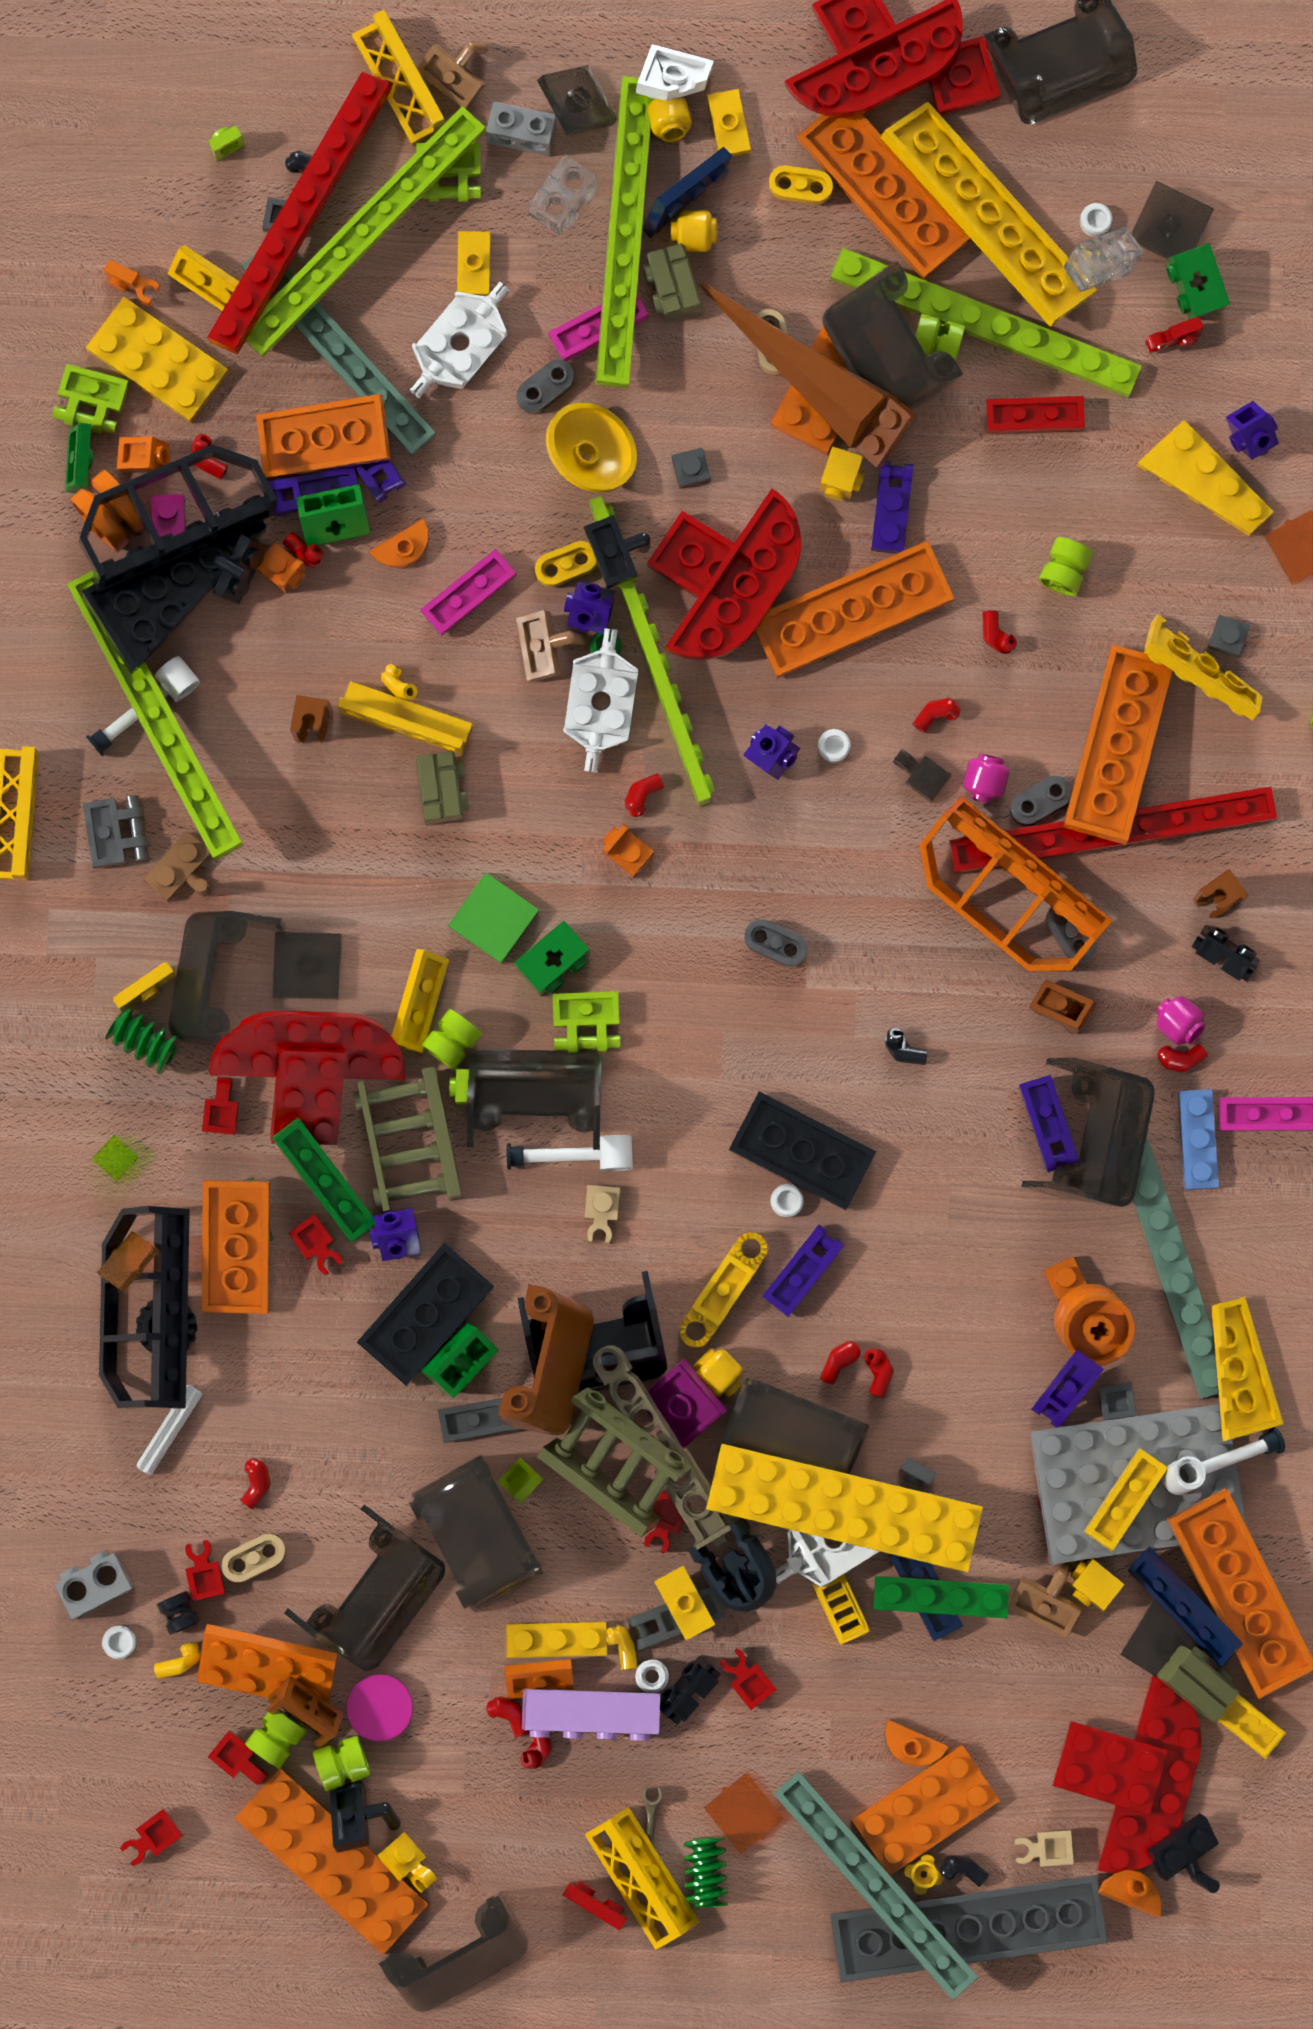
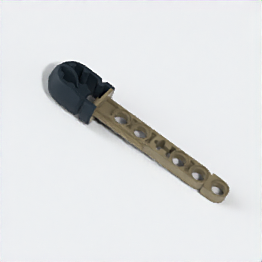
[593,1345,776,1612]

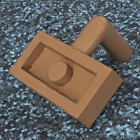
[417,41,487,110]
[516,610,590,682]
[143,831,211,902]
[1008,1562,1083,1638]

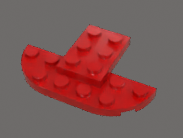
[785,0,963,118]
[647,488,801,660]
[208,1011,406,1145]
[1052,1675,1202,1873]

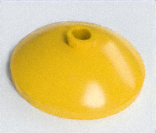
[546,403,637,493]

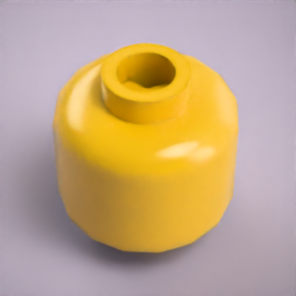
[648,97,692,142]
[671,210,718,252]
[693,1348,743,1397]

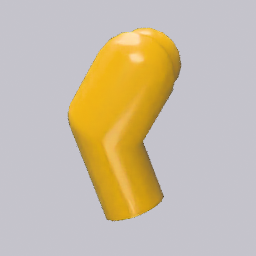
[381,664,418,700]
[154,1642,201,1679]

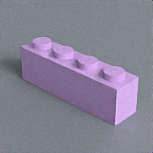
[522,1689,660,1741]

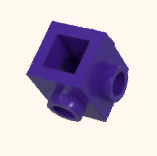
[1226,401,1279,460]
[564,582,616,634]
[743,724,801,780]
[370,1208,422,1261]

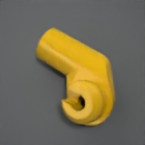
[606,1625,638,1670]

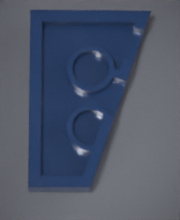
[642,147,732,239]

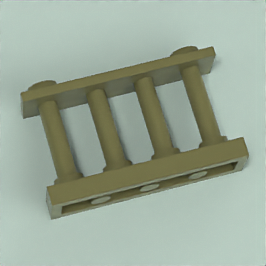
[353,1066,463,1213]
[537,1387,692,1537]

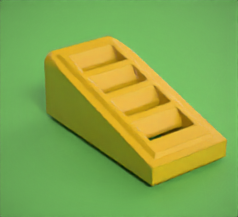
[812,1574,870,1645]

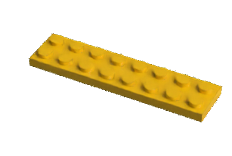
[880,102,1097,327]
[706,1444,983,1573]

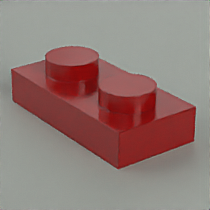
[562,1880,627,1931]

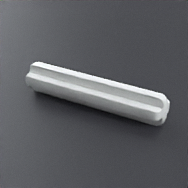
[137,1385,202,1475]

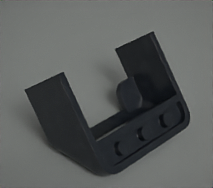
[517,1271,667,1393]

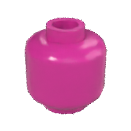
[963,753,1009,803]
[1156,996,1206,1045]

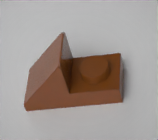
[1029,979,1097,1034]

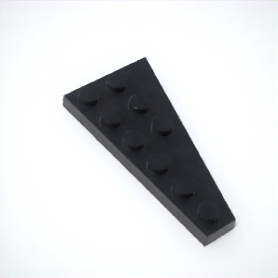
[81,504,267,675]

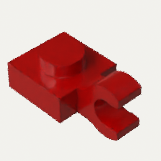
[202,1077,239,1135]
[208,1730,269,1785]

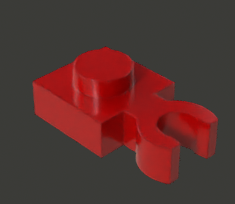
[1145,316,1204,353]
[288,1214,343,1276]
[644,1491,691,1554]
[185,1540,226,1602]
[720,1649,777,1710]
[120,1809,184,1866]

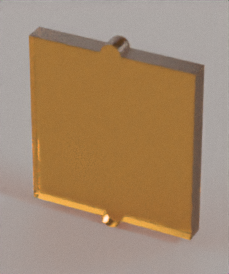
[1264,510,1313,585]
[96,1231,159,1293]
[704,1772,784,1854]

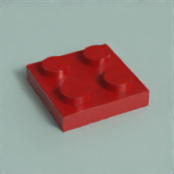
[929,36,1001,115]

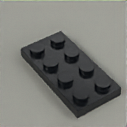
[729,1091,876,1211]
[357,1243,494,1386]

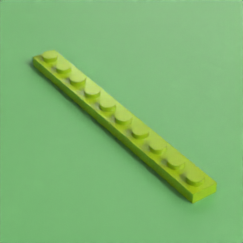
[595,76,653,389]
[245,106,486,358]
[830,247,1142,398]
[590,496,715,807]
[67,570,244,861]

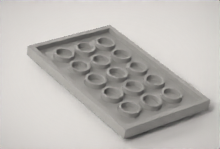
[1029,1404,1246,1565]

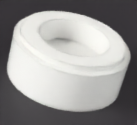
[1080,203,1113,237]
[818,729,851,763]
[770,1184,804,1218]
[102,1626,137,1659]

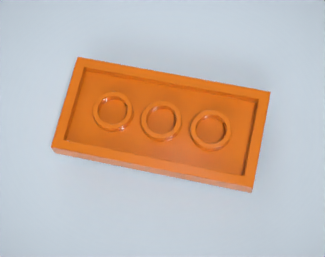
[770,312,888,455]
[256,394,391,480]
[202,1179,270,1314]
[197,1624,338,1703]
[851,1744,1000,1876]

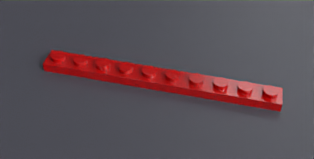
[207,72,392,355]
[949,786,1277,874]

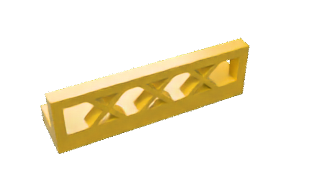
[352,9,445,146]
[337,681,473,756]
[0,746,39,881]
[584,1807,700,1950]

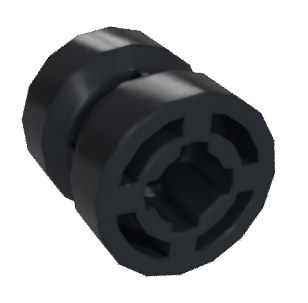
[156,1591,200,1635]

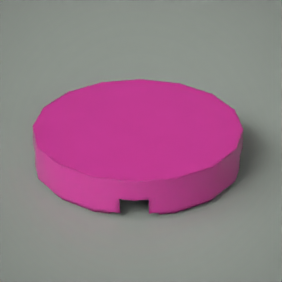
[346,1674,413,1741]

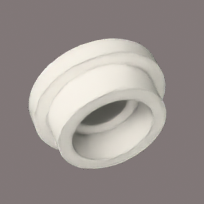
[635,1659,669,1693]

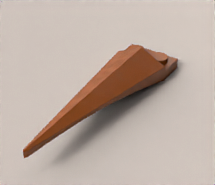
[699,283,917,467]

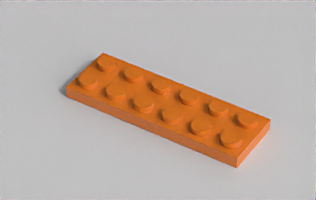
[797,114,972,280]
[755,540,955,679]
[1063,644,1173,845]
[1167,1488,1313,1699]
[235,1768,429,1955]

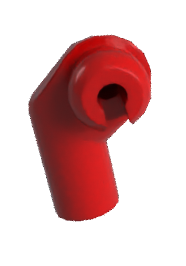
[191,434,228,480]
[282,531,323,567]
[624,773,664,817]
[240,1458,271,1510]
[486,1696,530,1738]
[520,1737,552,1769]

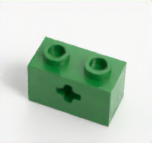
[1166,243,1231,319]
[296,484,371,547]
[514,920,590,996]
[421,1323,499,1399]

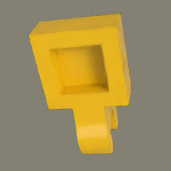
[377,1832,437,1893]

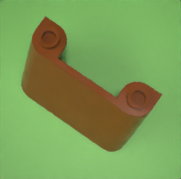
[498,1284,594,1435]

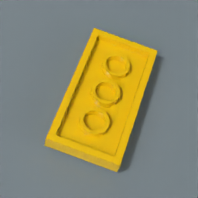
[86,297,229,423]

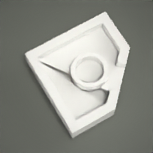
[636,44,713,101]

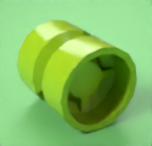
[911,314,966,366]
[1038,537,1094,597]
[421,1009,483,1071]
[245,1709,308,1769]
[313,1735,371,1792]

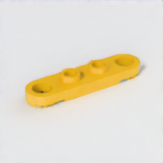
[679,1232,768,1348]

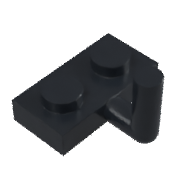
[583,515,651,589]
[213,534,268,604]
[330,1781,401,1853]
[1147,1813,1220,1893]

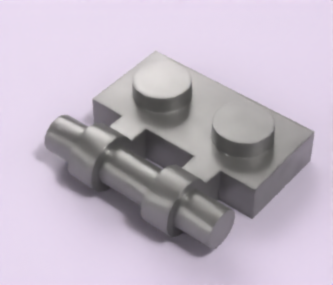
[83,795,150,869]

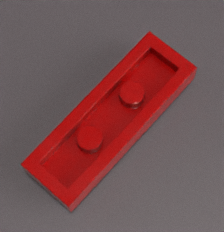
[986,396,1085,434]

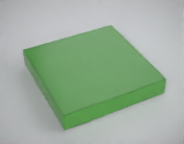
[448,873,539,964]

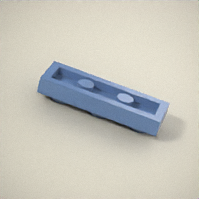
[1178,1089,1219,1190]

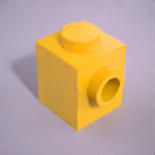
[819,446,865,501]
[1070,1559,1125,1611]

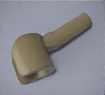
[642,1787,662,1835]

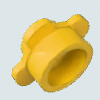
[904,1854,944,1895]

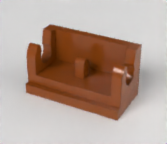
[290,695,333,743]
[1193,869,1249,918]
[266,1676,343,1748]

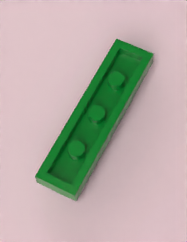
[271,1118,375,1243]
[873,1576,1009,1619]

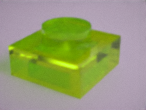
[91,1135,139,1182]

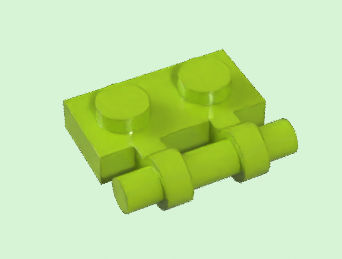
[416,143,481,202]
[52,364,130,434]
[553,991,620,1053]

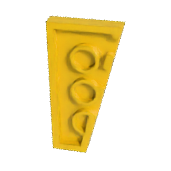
[1136,420,1274,536]
[1144,614,1263,721]
[1211,1297,1283,1441]

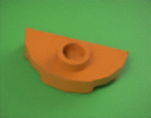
[368,519,429,569]
[884,1719,948,1767]
[1098,1870,1162,1917]

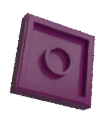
[645,1359,727,1449]

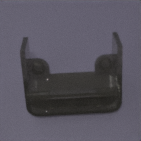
[168,911,286,1047]
[466,1049,602,1150]
[1021,1057,1155,1207]
[284,1504,446,1671]

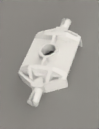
[409,282,510,399]
[563,628,638,773]
[775,1529,880,1588]

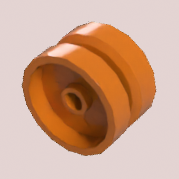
[69,469,144,553]
[1054,1284,1135,1366]

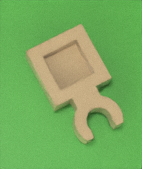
[584,1185,620,1244]
[1014,1830,1074,1867]

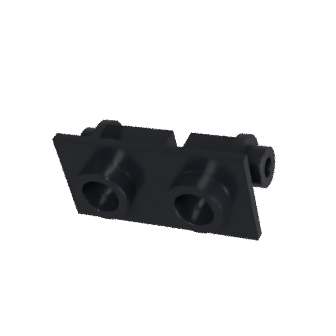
[1191,925,1260,982]
[660,1655,721,1725]

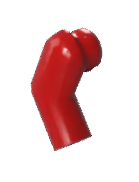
[982,610,1017,654]
[912,698,961,733]
[1157,1044,1208,1073]
[820,1341,861,1385]
[864,1348,894,1399]

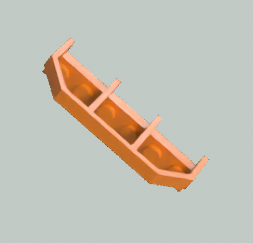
[919,795,1113,971]

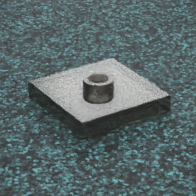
[537,65,618,136]
[1127,181,1214,260]
[272,932,341,1000]
[1120,1599,1203,1678]

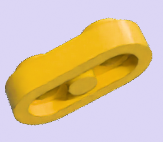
[769,165,833,205]
[535,541,597,588]

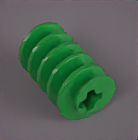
[105,1007,179,1075]
[684,1837,728,1907]

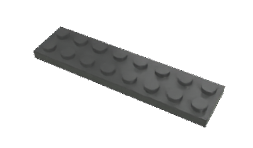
[830,1875,1108,1983]

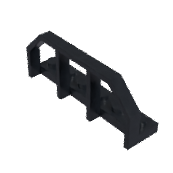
[79,445,277,593]
[99,1206,190,1409]

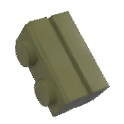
[642,243,702,322]
[416,751,469,825]
[1157,1645,1239,1722]

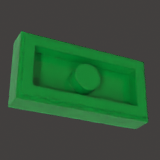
[65,423,93,493]

